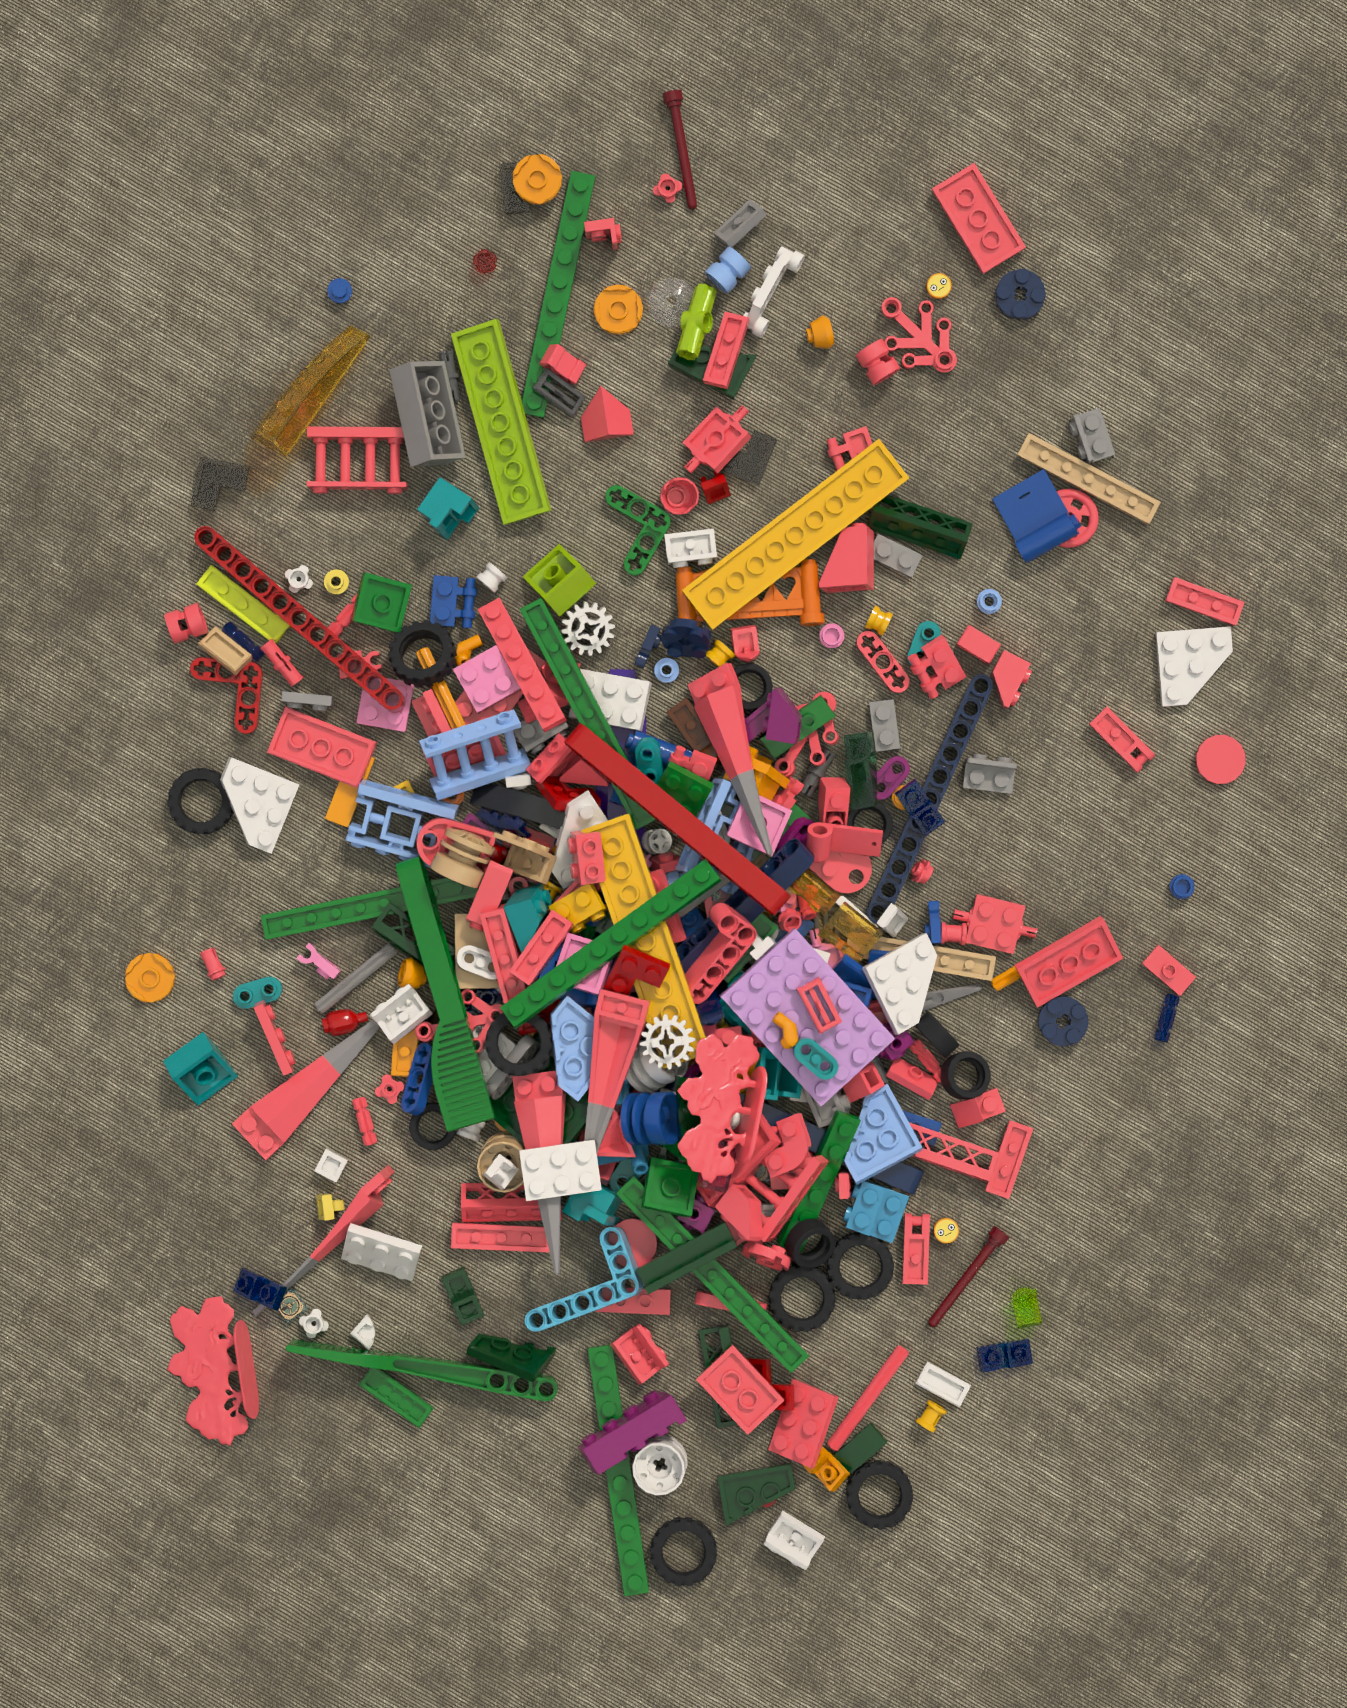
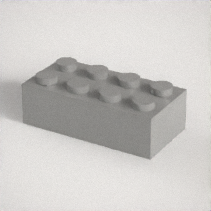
[389,361,466,467]

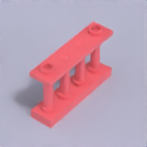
[307,427,408,494]
[737,1125,829,1242]

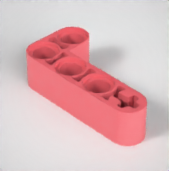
[685,903,757,1004]

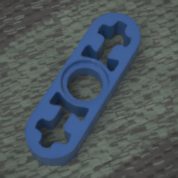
[401,1043,433,1116]

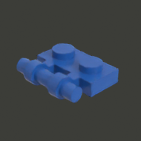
[430,575,478,629]

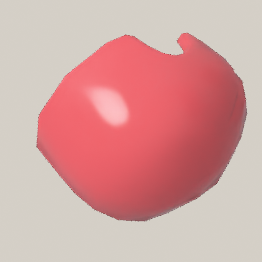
[660,477,699,515]

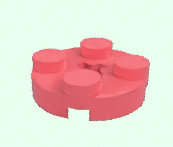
[741,1241,792,1271]

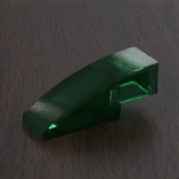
[844,731,877,810]

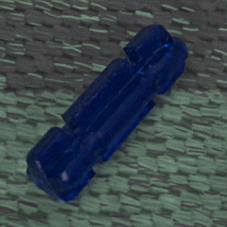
[222,621,265,662]
[1155,994,1180,1043]

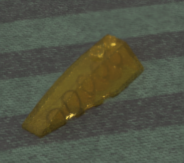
[249,326,370,457]

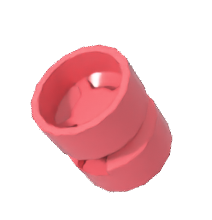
[855,339,901,386]
[164,602,208,644]

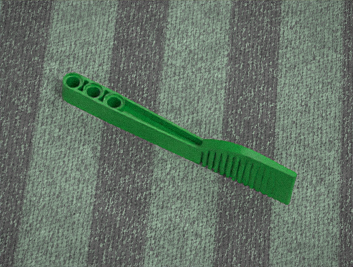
[396,856,495,1132]
[286,1339,558,1401]

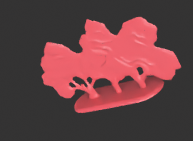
[677,1034,768,1183]
[167,1296,259,1446]

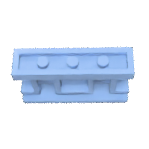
[675,778,754,895]
[346,779,459,867]

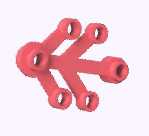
[881,297,957,373]
[774,692,839,778]
[415,989,504,1054]

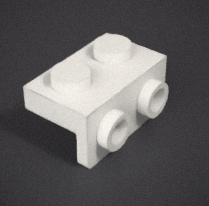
[664,529,717,568]
[370,984,433,1044]
[764,1510,825,1570]

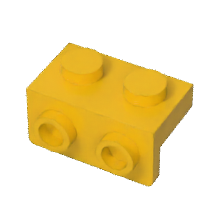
[548,884,608,934]

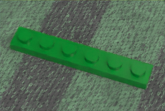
[777,1110,861,1252]

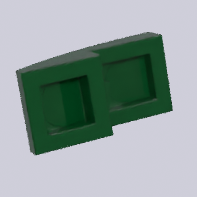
[441,1266,485,1325]
[833,1423,887,1475]

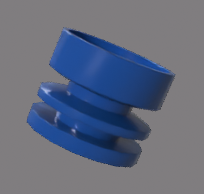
[620,1092,678,1145]

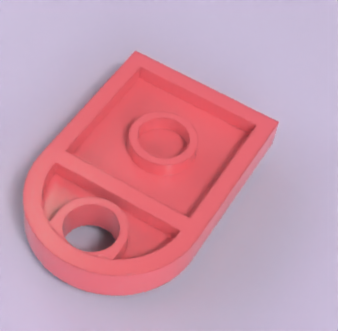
[416,818,496,877]
[809,851,872,893]

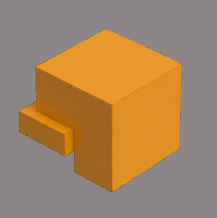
[723,746,790,801]

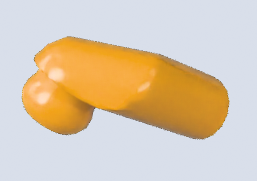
[455,634,483,666]
[772,1011,798,1049]

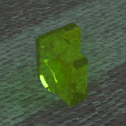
[1011,1287,1042,1329]

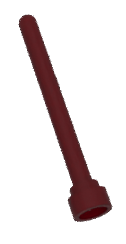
[662,90,697,210]
[928,1225,1010,1327]

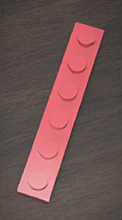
[478,598,567,732]

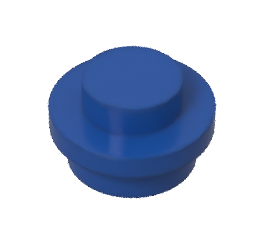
[327,278,352,304]
[1169,874,1195,899]

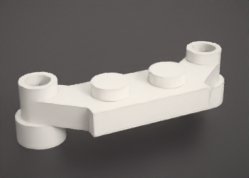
[743,246,805,338]

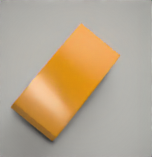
[803,1446,850,1492]

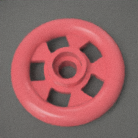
[1057,489,1099,548]

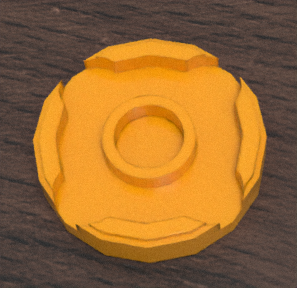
[513,154,562,205]
[594,285,643,335]
[125,953,175,1003]

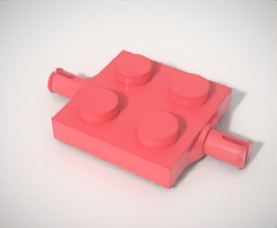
[682,405,751,474]
[952,894,1037,954]

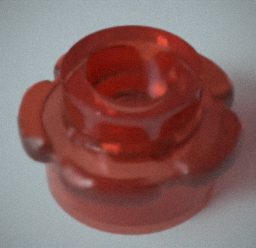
[473,249,497,274]

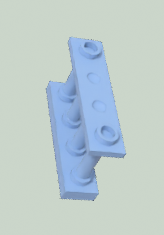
[419,709,531,801]

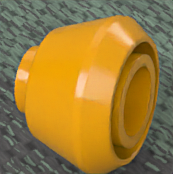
[806,315,834,349]
[397,957,427,989]

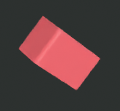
[539,344,586,385]
[956,625,1001,665]

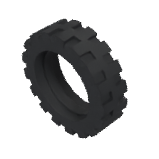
[388,620,457,688]
[167,768,234,834]
[485,1013,553,1076]
[827,1232,894,1300]
[769,1264,836,1332]
[846,1460,913,1529]
[650,1517,717,1586]

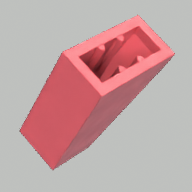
[819,523,874,593]
[466,860,514,932]

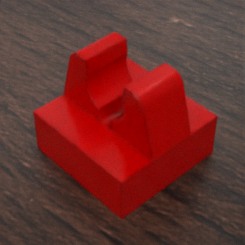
[700,472,731,505]

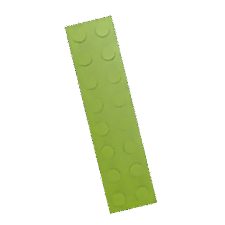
[451,319,552,525]

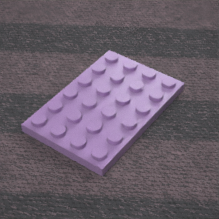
[720,928,895,1106]

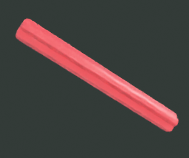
[827,1345,909,1451]

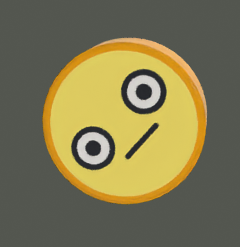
[926,273,952,299]
[933,1218,959,1243]

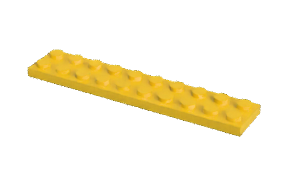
[682,439,909,630]
[581,813,706,1069]

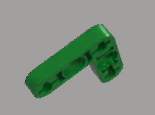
[605,485,671,576]

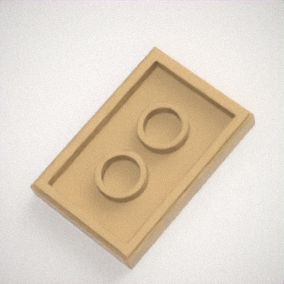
[454,914,500,989]

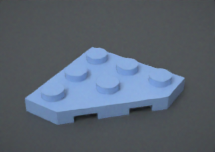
[550,995,594,1101]
[844,1084,923,1185]

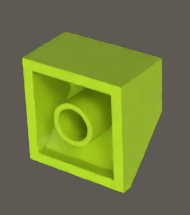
[523,544,596,617]

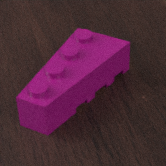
[577,1390,687,1475]

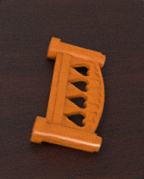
[675,559,825,627]

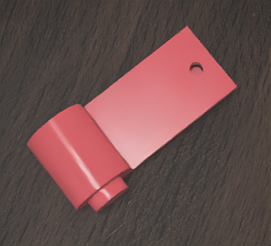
[806,822,883,862]

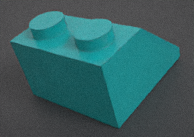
[503,883,551,953]
[163,1032,238,1106]

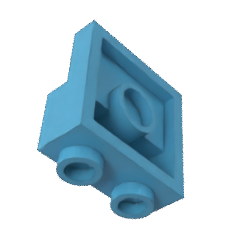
[843,1180,909,1243]

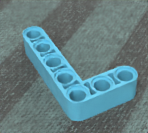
[525,1227,644,1332]

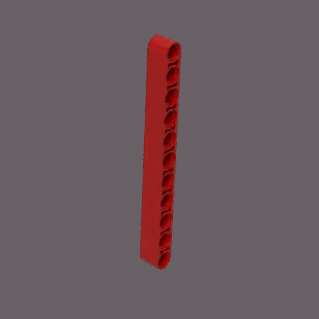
[194,526,406,713]
[564,723,791,916]

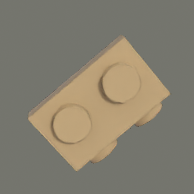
[492,830,557,885]

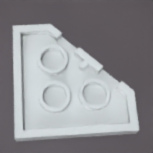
[1155,626,1233,707]
[220,757,299,854]
[552,790,608,889]
[862,933,937,1035]

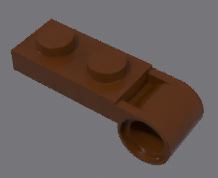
[666,698,721,768]

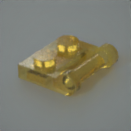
[789,869,841,916]
[817,902,884,963]

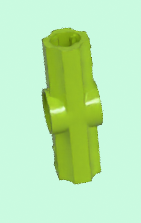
[676,284,717,360]

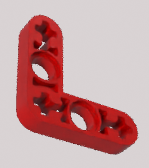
[190,657,263,734]

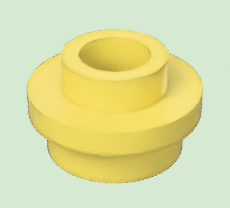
[324,569,349,595]

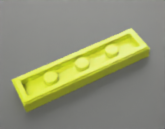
[196,565,290,644]

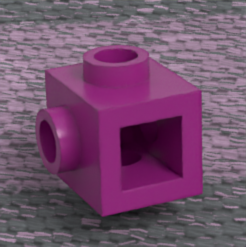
[877,1022,914,1060]
[677,1193,716,1233]

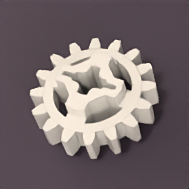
[560,601,615,656]
[640,1014,696,1069]

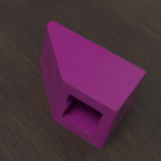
[763,687,803,744]

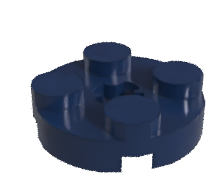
[996,268,1046,320]
[661,618,712,659]
[1038,996,1088,1046]

